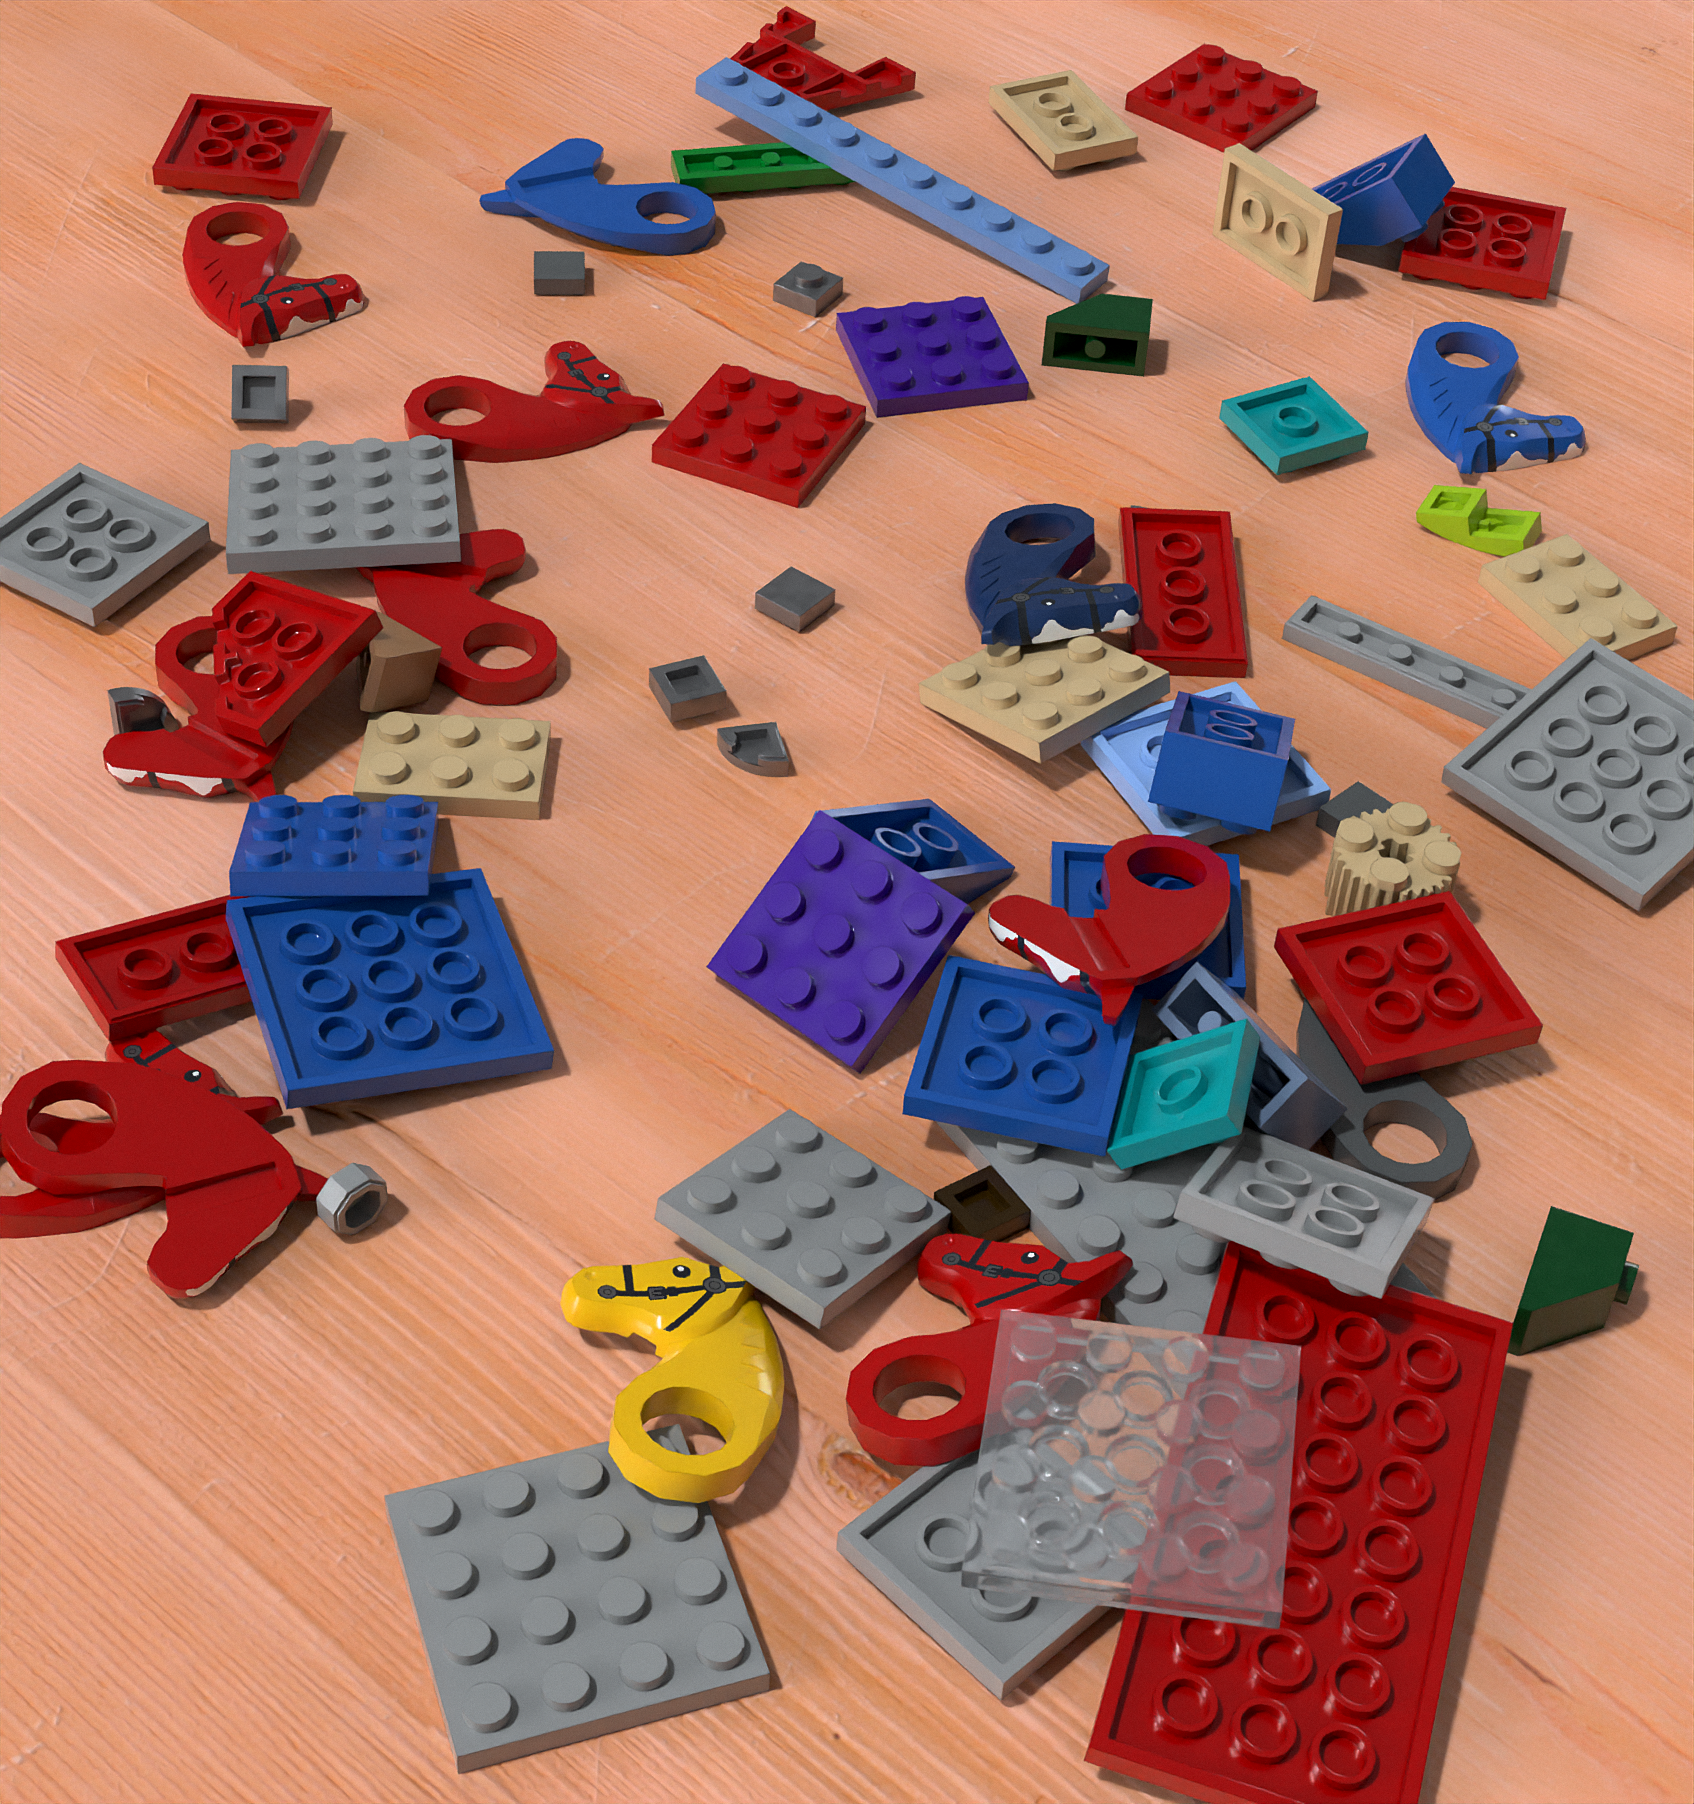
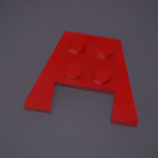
[730,6,916,111]

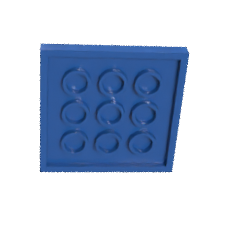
[226,868,554,1109]

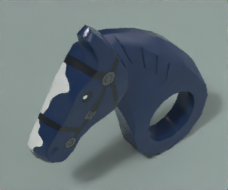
[965,503,1143,646]

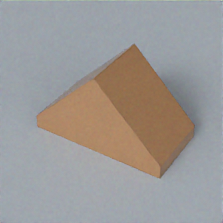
[356,612,442,713]

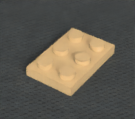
[988,70,1138,171]
[1212,143,1343,302]
[1478,534,1678,661]
[353,711,551,820]

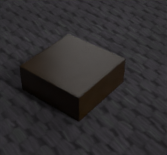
[933,1165,1031,1242]

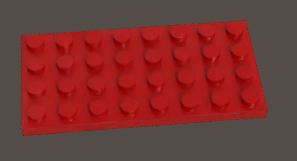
[1084,1241,1513,1804]

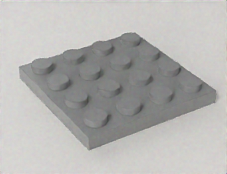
[226,435,461,574]
[1441,638,1694,911]
[384,1424,770,1774]

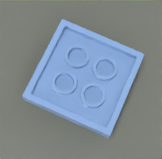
[1080,681,1331,846]

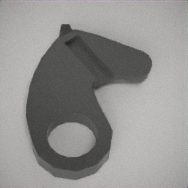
[1296,985,1473,1201]

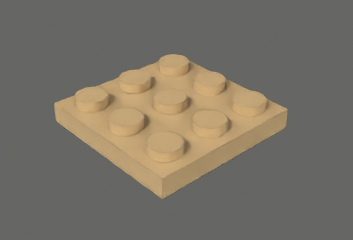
[919,635,1170,764]

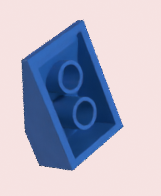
[1312,133,1455,246]
[1148,691,1295,834]
[810,799,1015,904]

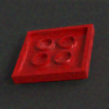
[1125,44,1318,153]
[152,93,333,200]
[1398,187,1567,300]
[652,363,866,508]
[1274,891,1543,1085]

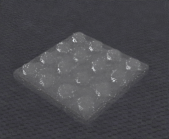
[961,1309,1301,1629]

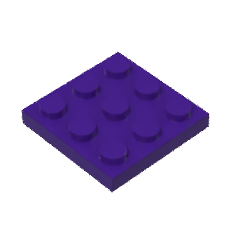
[836,296,1029,418]
[706,810,975,1074]

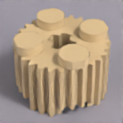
[1324,801,1462,917]

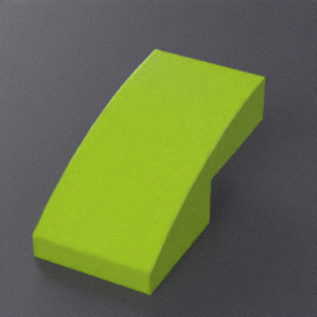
[1416,485,1542,557]

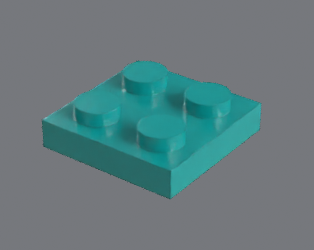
[1219,376,1369,475]
[1107,1018,1260,1170]

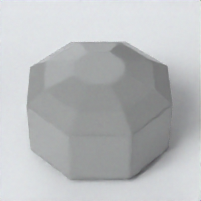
[316,1163,388,1235]

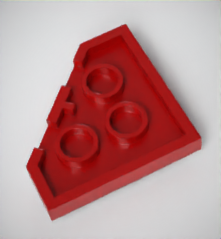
[212,571,384,747]

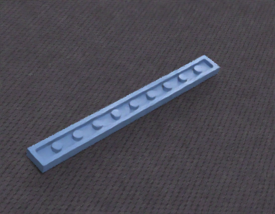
[695,57,1110,304]

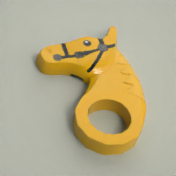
[560,1257,785,1503]

